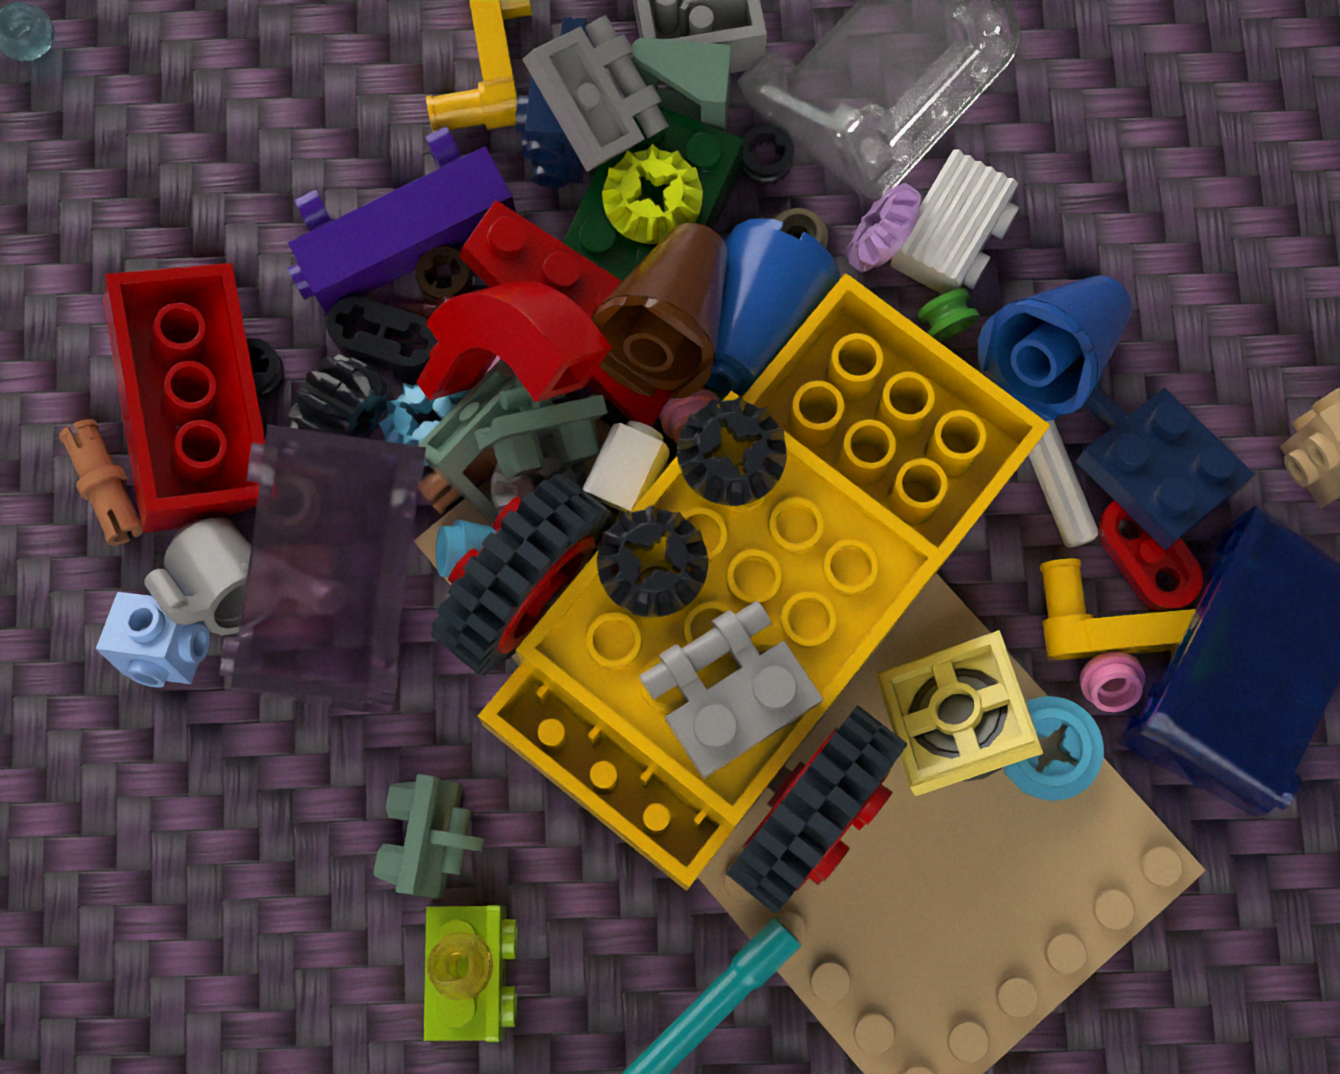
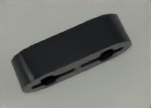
[326,296,438,375]

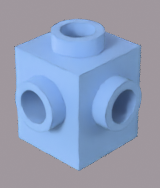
[96,592,210,687]

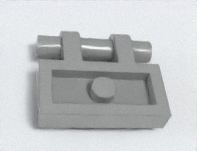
[522,15,669,172]
[638,601,823,780]

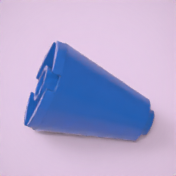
[705,219,840,395]
[978,275,1133,421]

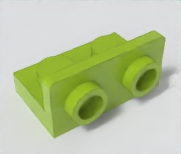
[424,905,518,1042]

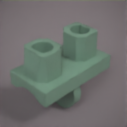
[474,376,608,479]
[373,774,485,899]

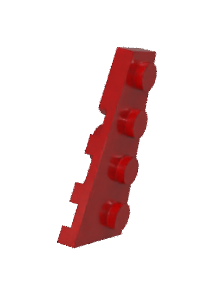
[459,200,673,427]

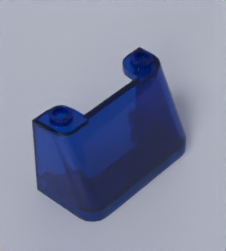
[1118,505,1340,817]

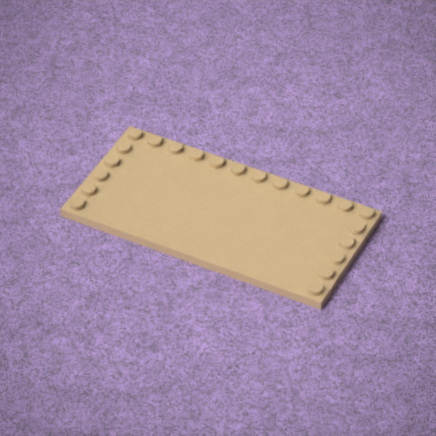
[414,384,1206,1074]

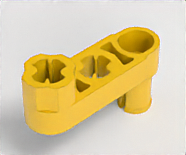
[426,0,532,132]
[1040,558,1233,681]

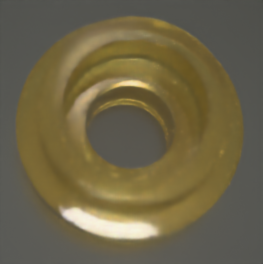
[427,932,493,1000]

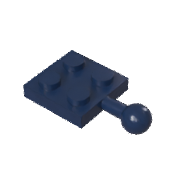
[1064,357,1255,551]

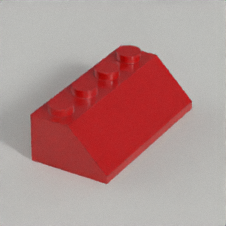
[103,263,276,533]

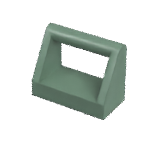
[632,38,732,132]
[414,360,555,524]

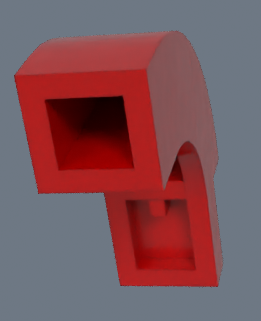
[416,281,612,402]

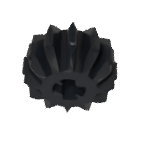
[288,354,387,464]

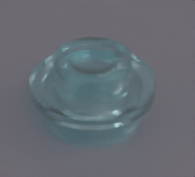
[0,2,55,61]

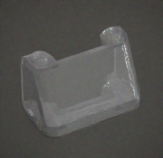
[737,0,1020,200]

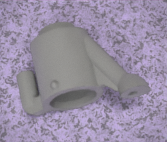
[144,517,345,635]

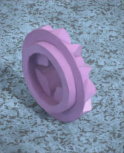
[846,182,921,272]

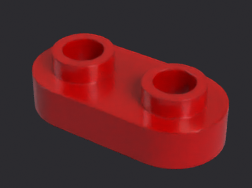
[1097,500,1203,612]

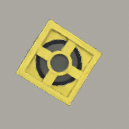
[876,630,1043,797]

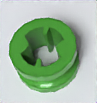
[917,288,980,342]

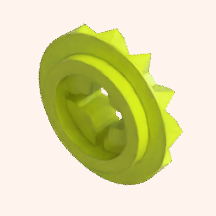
[602,144,703,244]

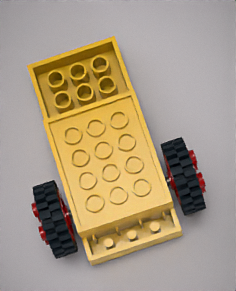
[431,273,1051,913]

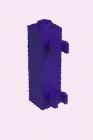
[287,126,516,314]

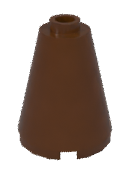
[592,223,728,399]

